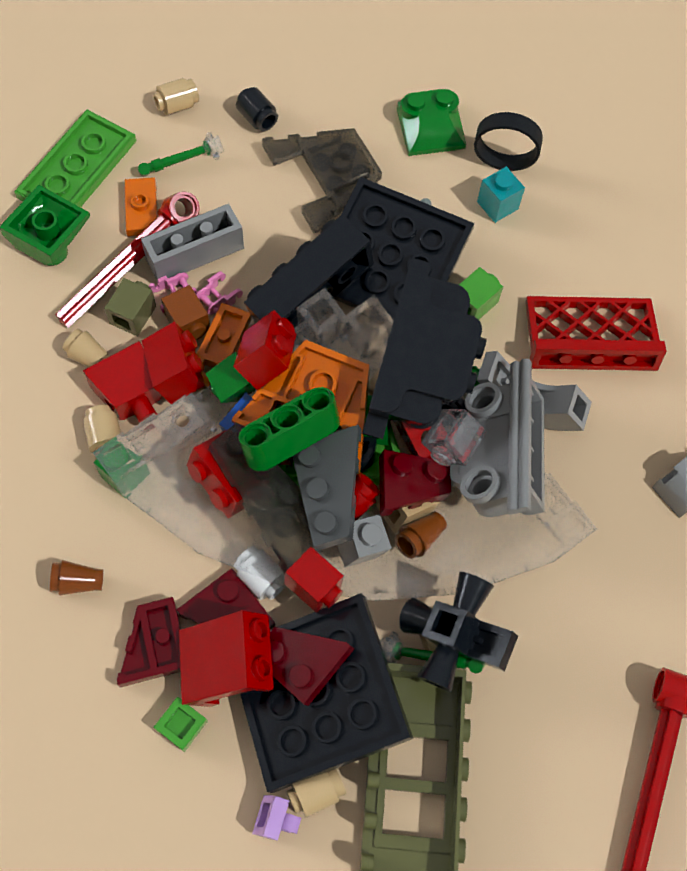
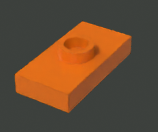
[125,177,158,236]

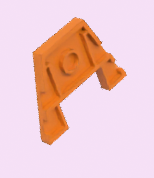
[231,340,370,475]

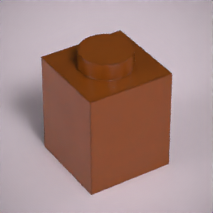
[161,285,210,340]

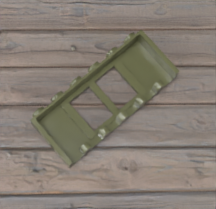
[360,662,472,871]

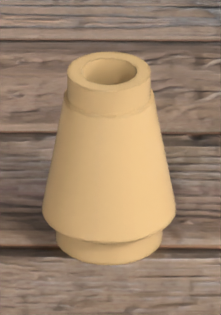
[63,329,110,367]

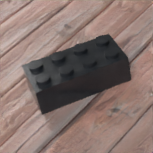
[244,214,374,333]

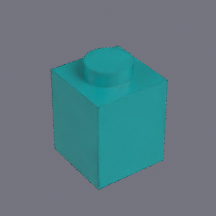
[477,166,525,223]

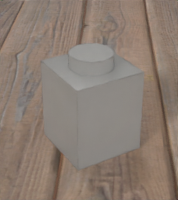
[337,514,392,567]

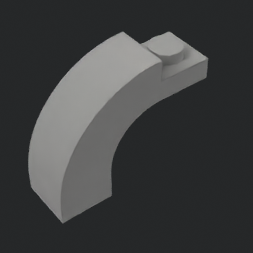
[477,351,592,431]

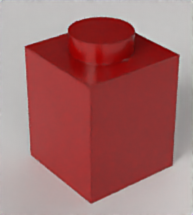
[284,547,344,613]

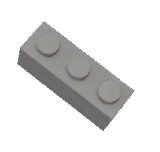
[141,203,244,280]

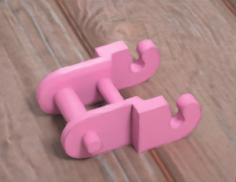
[196,271,243,315]
[149,272,197,313]

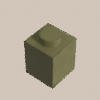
[104,278,156,336]

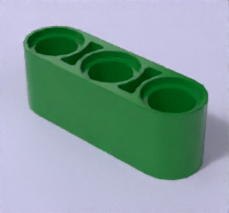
[239,387,340,471]

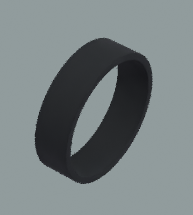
[474,112,543,171]

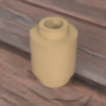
[153,78,199,115]
[83,405,123,456]
[286,769,346,818]

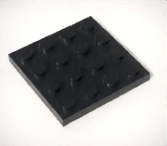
[335,176,474,324]
[240,593,413,793]

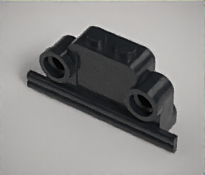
[362,258,487,440]

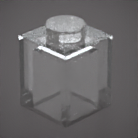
[421,409,487,467]

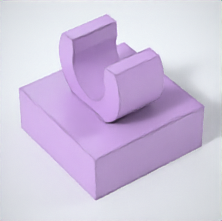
[252,795,301,841]

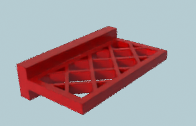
[525,296,667,371]

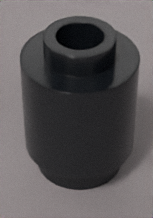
[236,87,278,131]

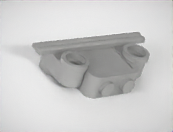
[449,359,545,517]

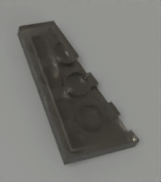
[208,423,314,574]

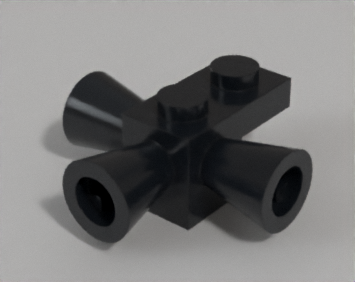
[399,572,518,692]

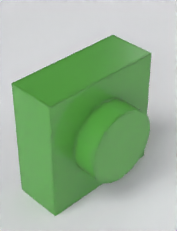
[153,696,208,752]

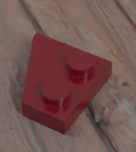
[379,449,452,516]
[176,568,276,630]
[117,597,181,688]
[270,627,355,706]

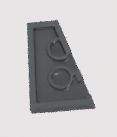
[292,425,362,551]

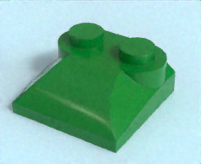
[397,89,466,156]
[0,185,90,266]

